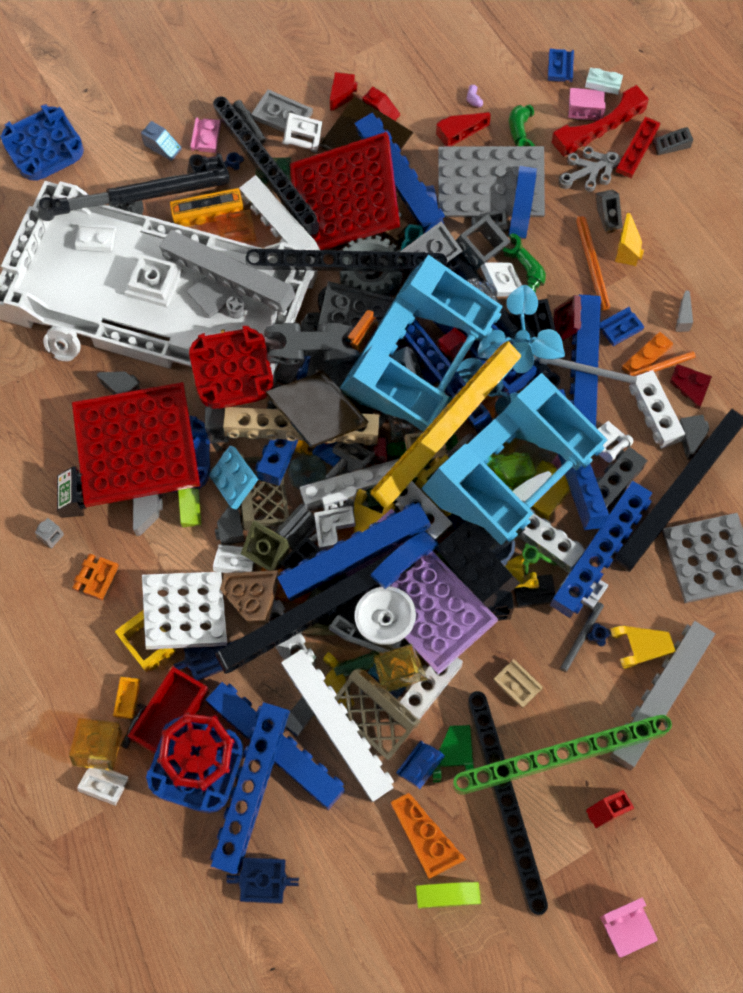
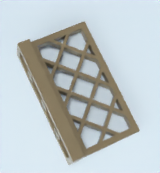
[240,454,289,530]
[334,667,421,760]

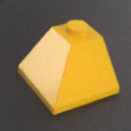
[615,213,644,266]

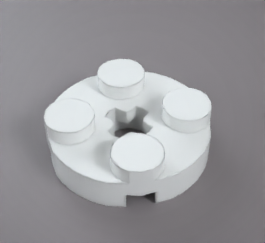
[43,326,81,361]

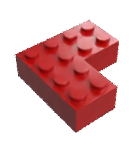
[128,667,210,755]

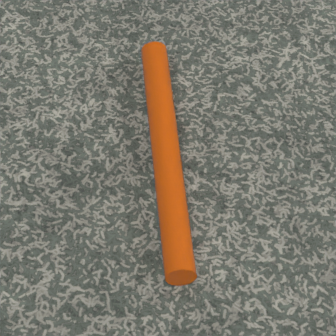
[628,351,695,376]

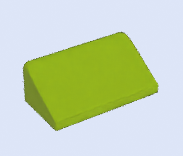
[178,488,202,528]

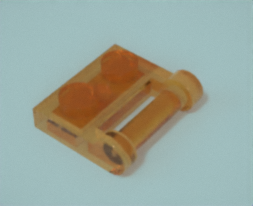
[215,209,257,242]

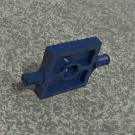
[174,639,238,681]
[226,858,299,904]

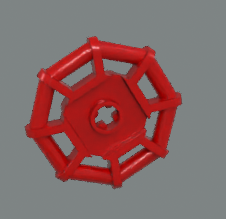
[157,712,235,791]

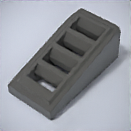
[653,127,693,155]
[471,210,509,232]

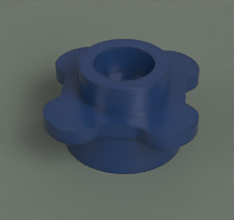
[224,152,244,170]
[587,623,611,647]

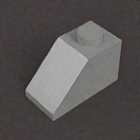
[133,494,163,536]

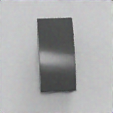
[285,697,314,737]

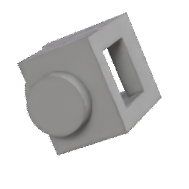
[35,518,64,549]

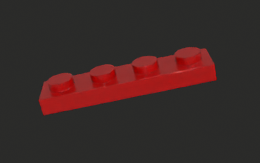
[616,116,661,179]

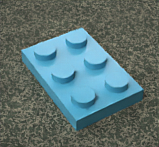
[209,446,258,510]

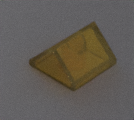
[374,644,427,692]

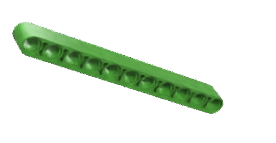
[452,715,672,795]

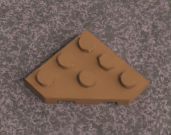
[220,570,280,625]

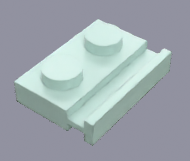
[585,68,623,95]

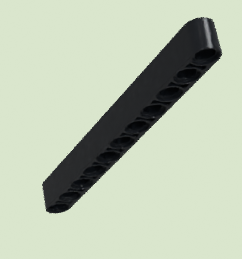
[213,96,319,235]
[245,249,448,273]
[613,408,743,572]
[215,551,416,674]
[467,691,548,917]

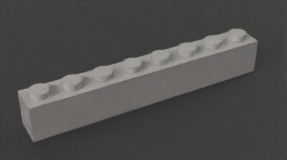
[159,230,296,313]
[610,621,716,770]

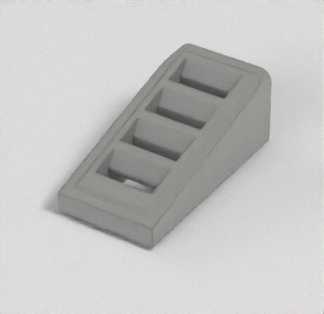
[675,291,693,332]

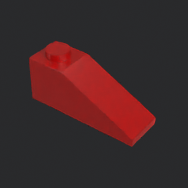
[436,112,491,147]

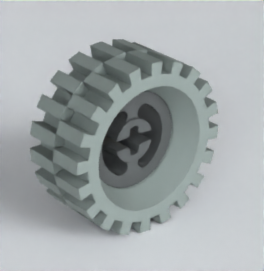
[340,235,403,297]

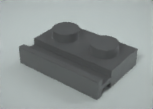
[276,504,316,550]

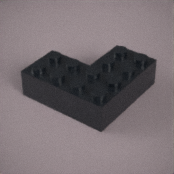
[435,521,525,610]

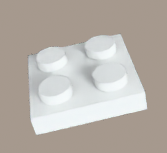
[481,262,522,296]

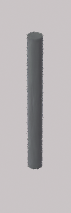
[560,602,604,672]

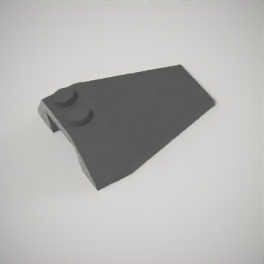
[328,598,413,661]

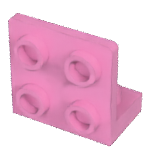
[568,88,606,121]
[600,897,658,958]

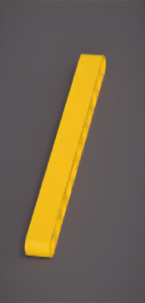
[370,341,521,508]

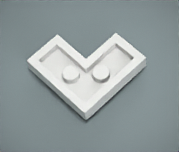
[314,506,356,550]

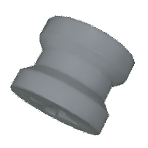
[226,295,245,319]

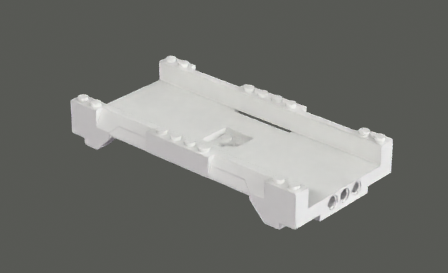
[0,181,318,397]

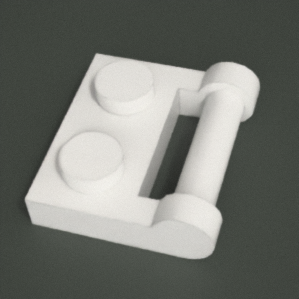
[283,113,322,153]
[598,421,633,462]
[322,485,357,511]

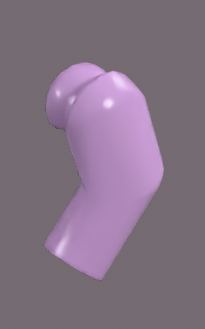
[467,85,483,108]

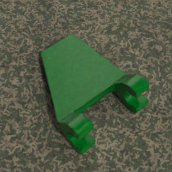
[432,725,474,783]

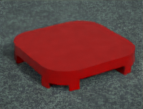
[189,326,273,409]

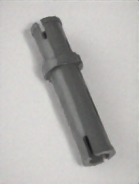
[232,100,267,145]

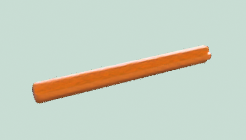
[576,216,610,311]

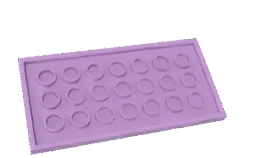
[345,509,498,675]

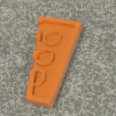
[391,793,466,879]

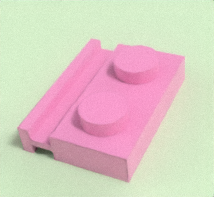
[190,118,221,153]

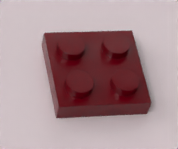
[553,295,582,342]

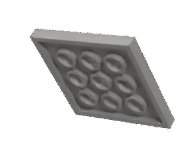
[662,513,743,603]

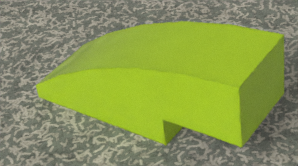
[416,882,481,909]

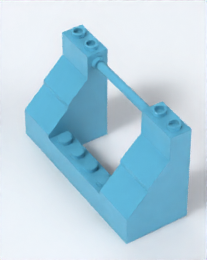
[339,255,503,432]
[421,373,608,545]

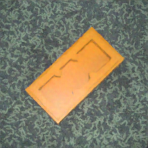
[113,677,141,720]

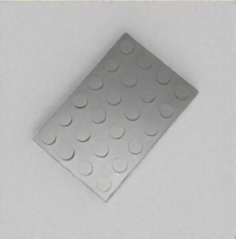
[438,146,545,217]

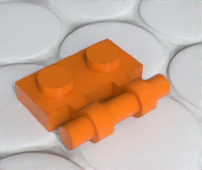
[72,553,119,600]

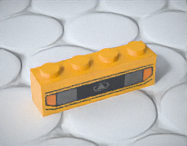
[170,188,245,227]

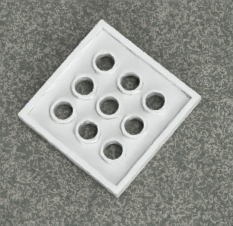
[142,572,227,650]

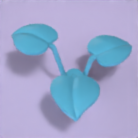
[478,285,565,360]
[457,342,534,416]

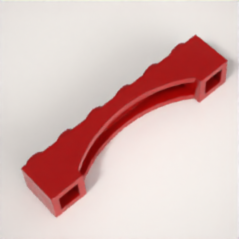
[551,84,649,157]

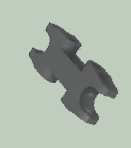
[264,323,360,365]

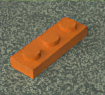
[621,332,674,374]

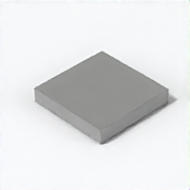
[187,276,239,318]

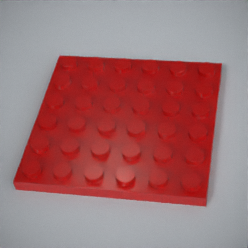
[290,132,400,250]
[72,382,200,507]

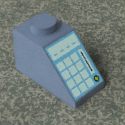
[141,121,182,161]

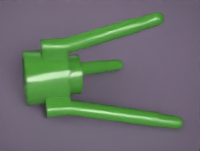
[522,543,557,575]

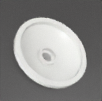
[355,586,416,645]

